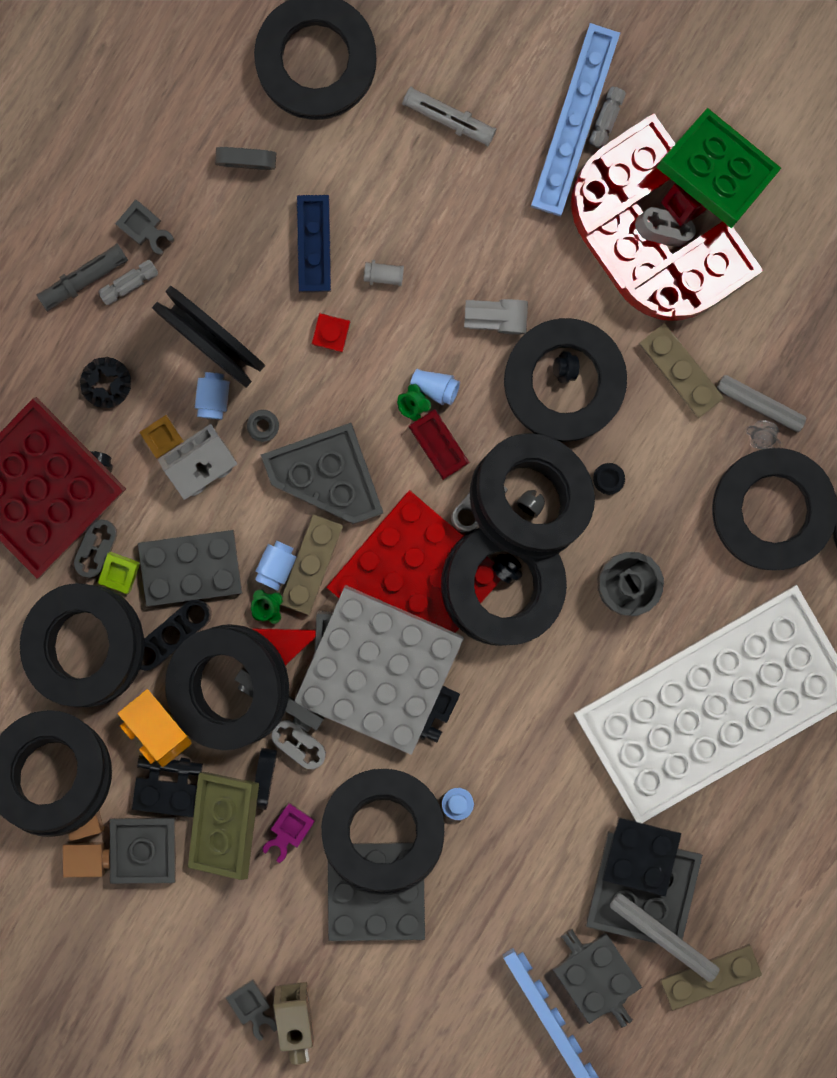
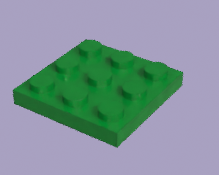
[656,108,781,229]

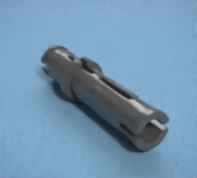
[36,243,128,312]

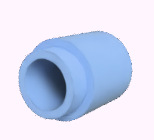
[195,372,230,420]
[255,540,297,590]

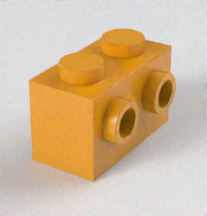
[117,689,192,768]

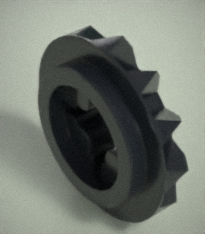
[80,357,131,408]

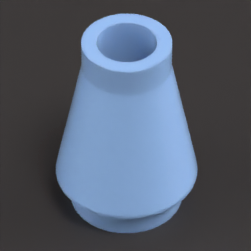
[410,369,460,405]

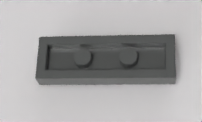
[234,668,324,732]

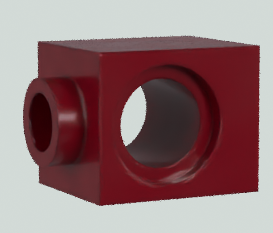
[661,183,708,226]

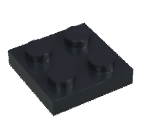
[602,817,681,897]

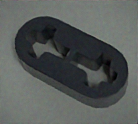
[255,747,277,810]

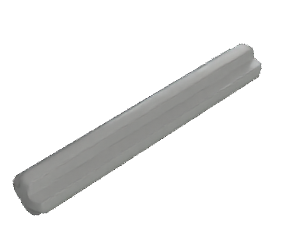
[610,893,720,982]

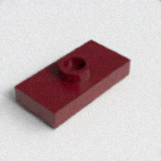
[408,409,470,480]

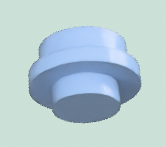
[442,788,474,820]

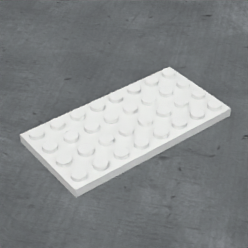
[574,585,837,823]

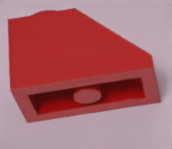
[252,628,316,666]

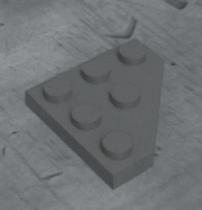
[261,423,384,524]

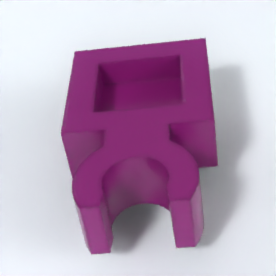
[262,802,315,863]

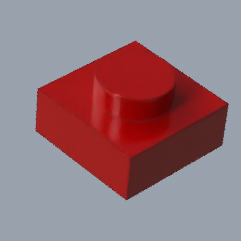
[312,313,351,353]

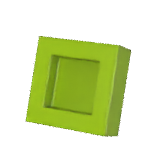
[98,552,140,594]

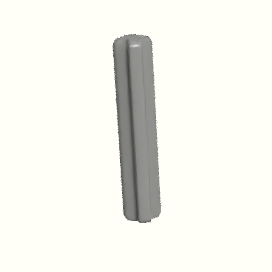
[717,375,807,432]

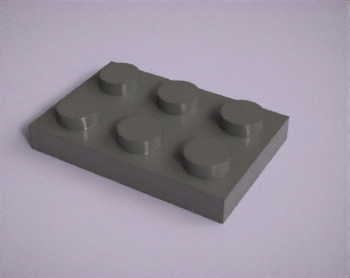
[138,530,242,606]

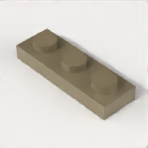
[639,323,724,418]
[280,514,343,615]
[660,944,762,1011]

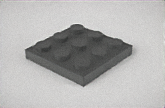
[586,832,703,944]
[328,842,425,941]

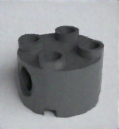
[597,552,664,616]

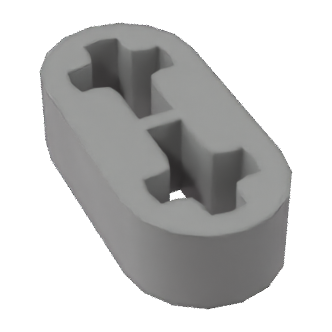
[635,207,696,247]
[272,720,326,769]

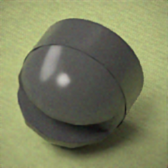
[516,490,545,518]

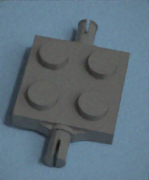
[552,929,642,1028]

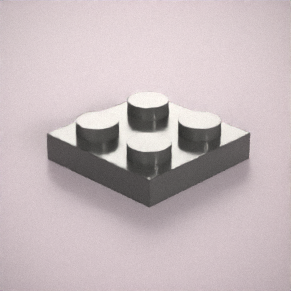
[110,818,176,884]

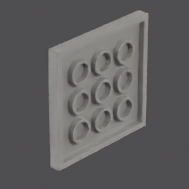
[294,585,464,755]

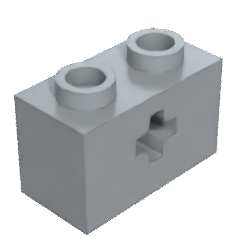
[158,424,237,500]

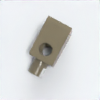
[273,982,313,1064]

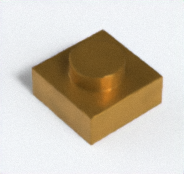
[139,415,184,459]

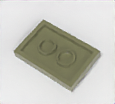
[188,772,259,880]

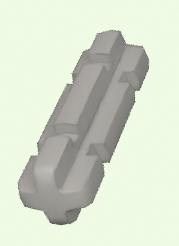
[589,86,626,149]
[98,260,158,305]

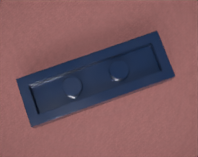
[297,195,331,293]

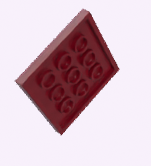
[0,397,126,579]

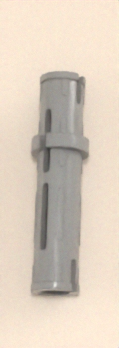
[402,87,497,147]

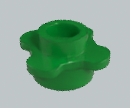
[397,384,431,421]
[251,589,283,624]

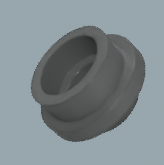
[247,410,279,442]

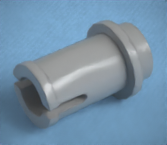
[363,260,404,286]

